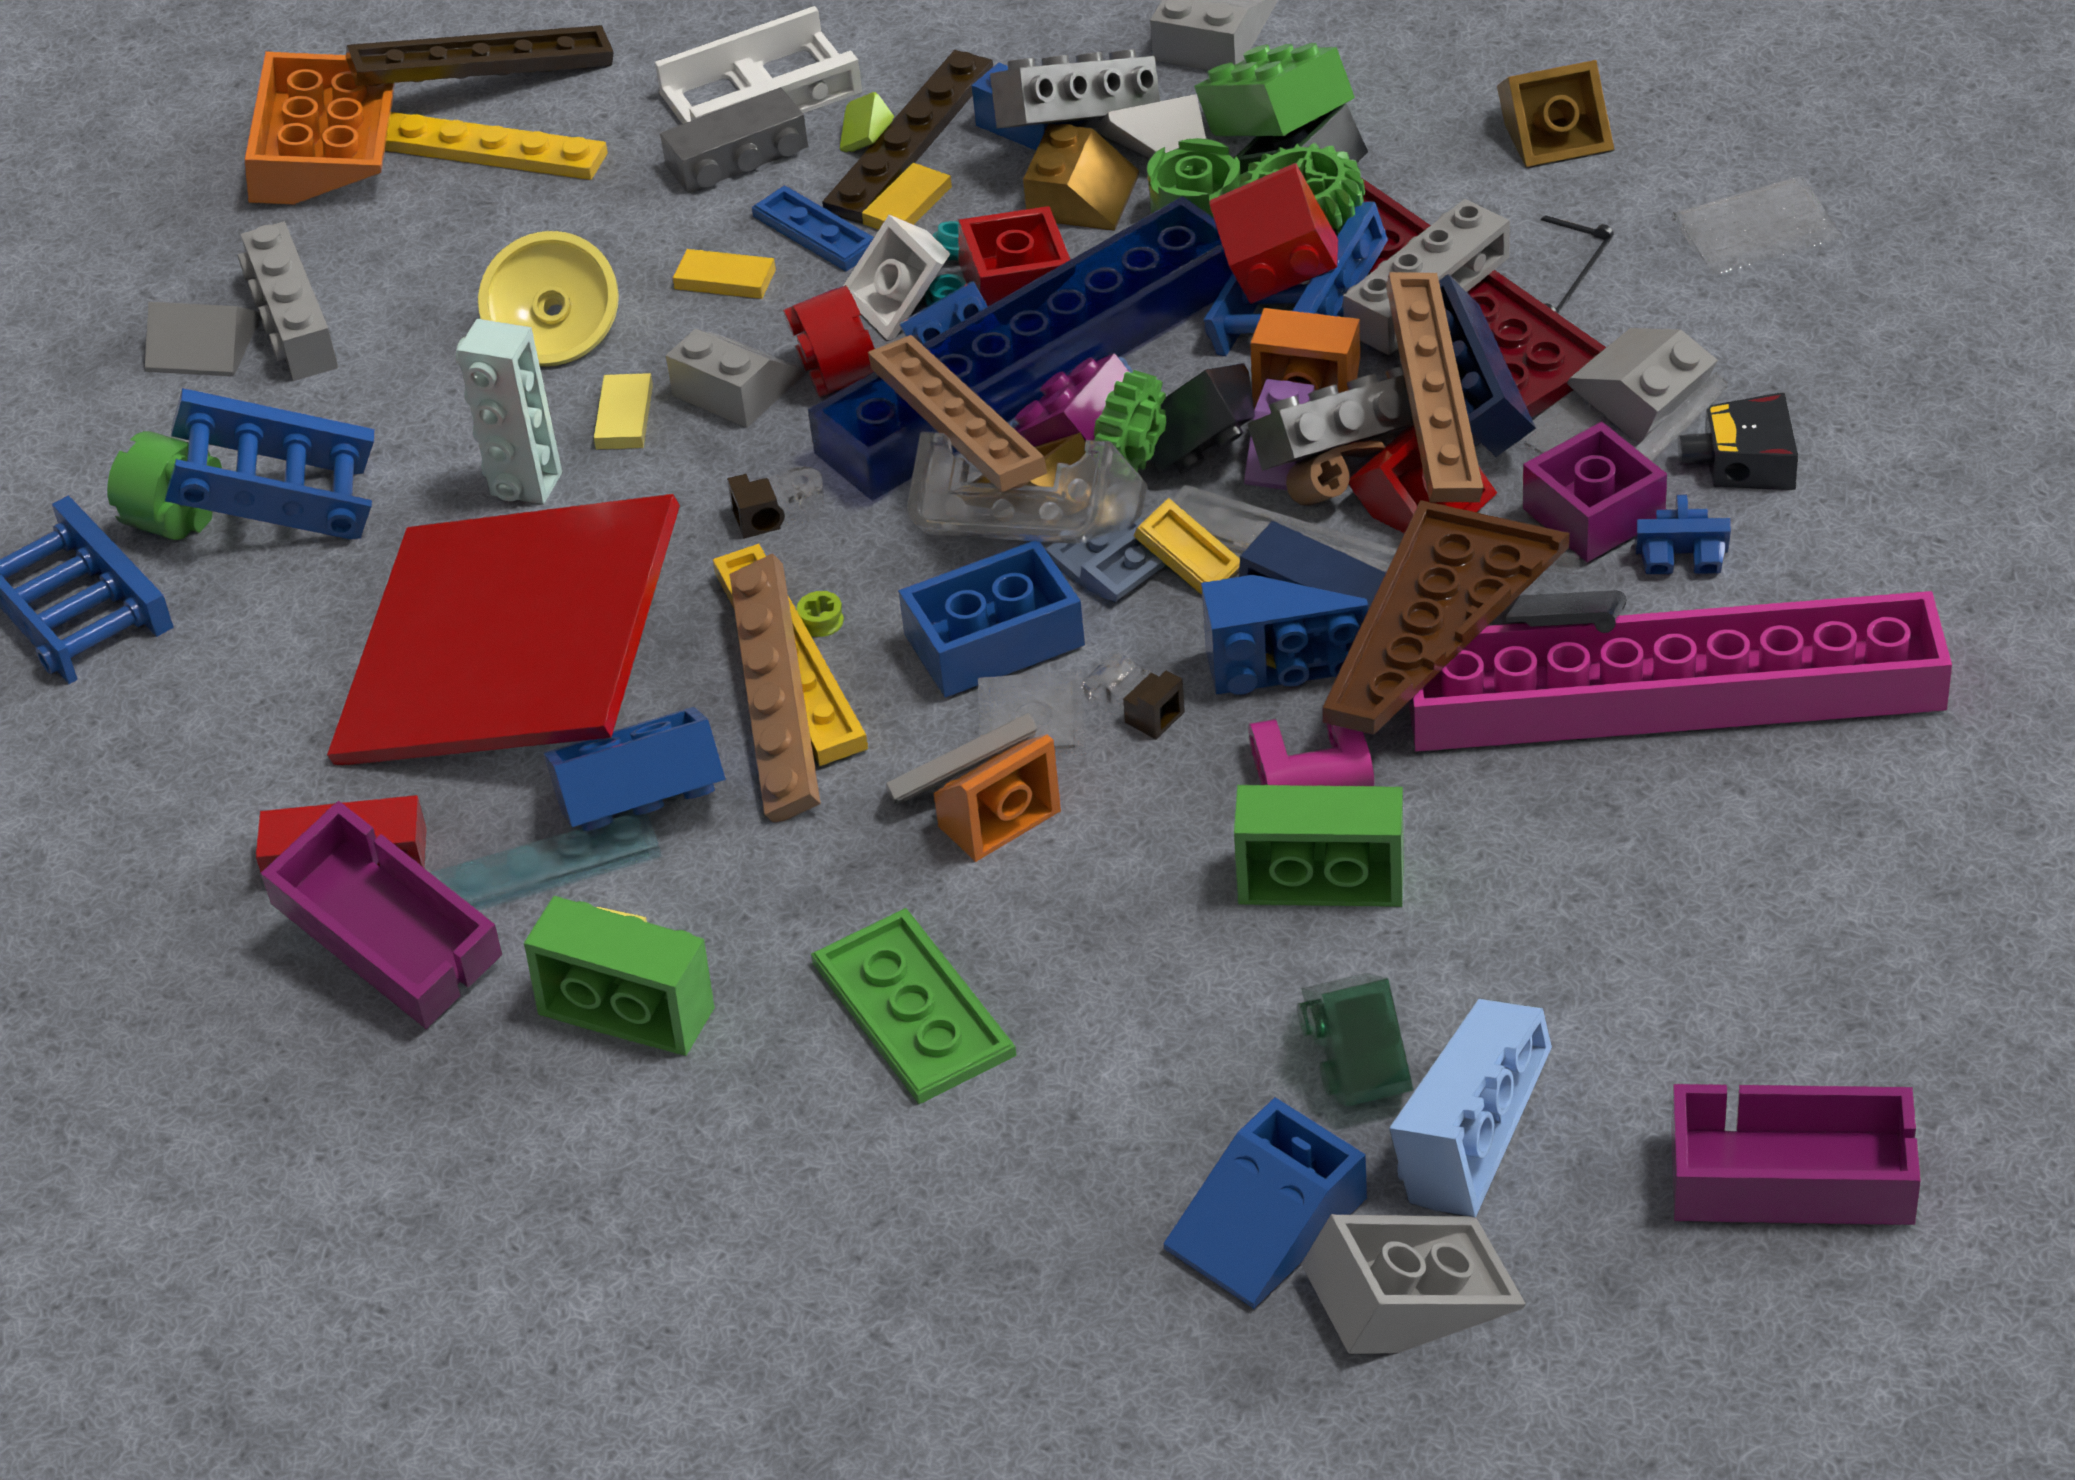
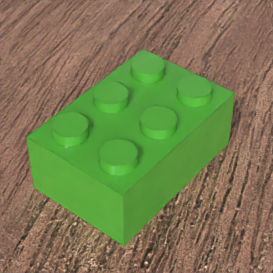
[1194,43,1355,136]
[1234,785,1404,907]
[524,896,715,1056]

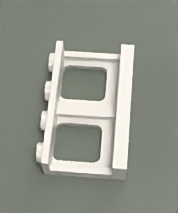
[655,6,862,124]

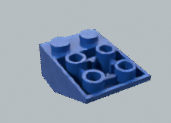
[1201,575,1368,695]
[1163,1097,1367,1309]

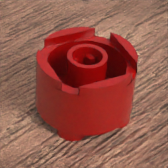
[783,285,876,398]

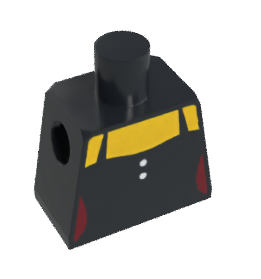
[1678,393,1798,490]

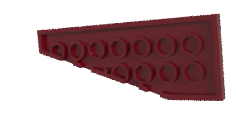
[1361,177,1606,418]

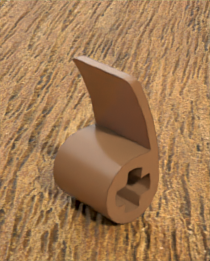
[1286,441,1386,505]

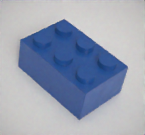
[898,539,1085,698]
[544,707,726,831]

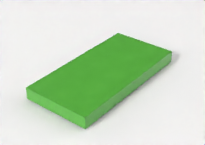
[811,908,1017,1105]

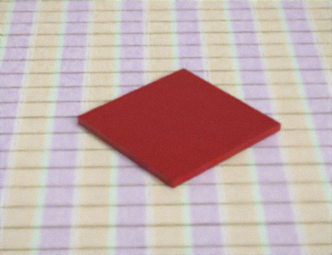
[327,494,680,765]

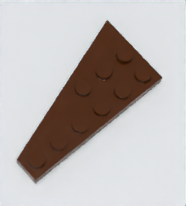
[1323,500,1570,735]

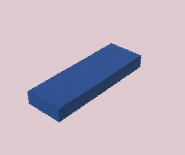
[752,185,874,272]

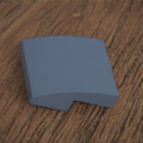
[1045,499,1166,602]

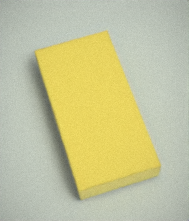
[594,373,653,450]

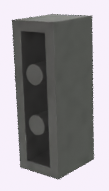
[660,87,809,193]

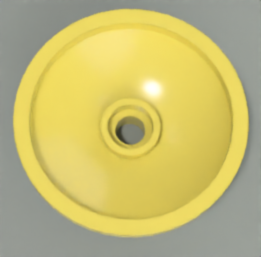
[478,231,619,366]

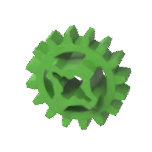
[1094,370,1166,481]

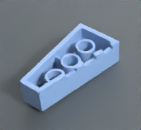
[1389,999,1552,1218]

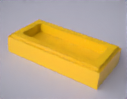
[862,162,952,230]
[673,249,776,299]
[1133,498,1240,595]

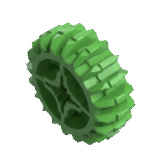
[1238,143,1365,236]

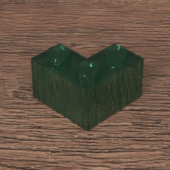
[1297,973,1414,1107]

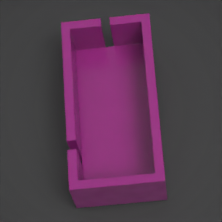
[261,800,502,1029]
[1671,1084,1921,1225]

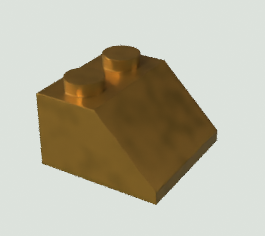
[1497,60,1615,167]
[1023,123,1139,231]

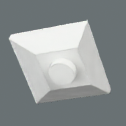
[1097,94,1206,158]
[843,215,950,340]

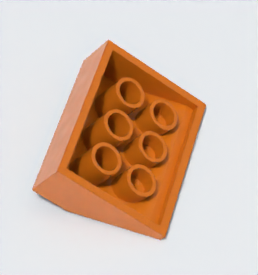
[245,52,395,204]

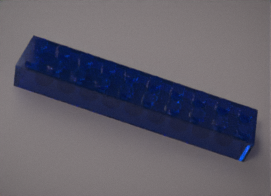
[808,196,1233,501]

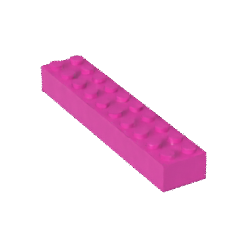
[1408,591,1952,752]

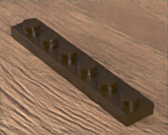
[346,25,614,86]
[822,50,993,224]

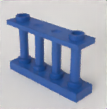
[1204,202,1388,357]
[165,388,375,539]
[0,495,174,684]

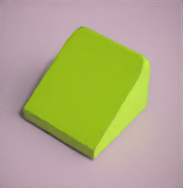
[839,92,894,152]

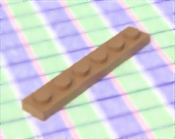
[1386,272,1483,502]
[868,335,1047,492]
[729,553,821,822]

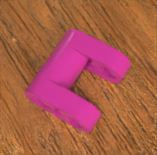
[1248,719,1375,786]

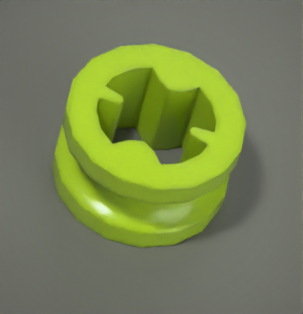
[796,591,844,637]

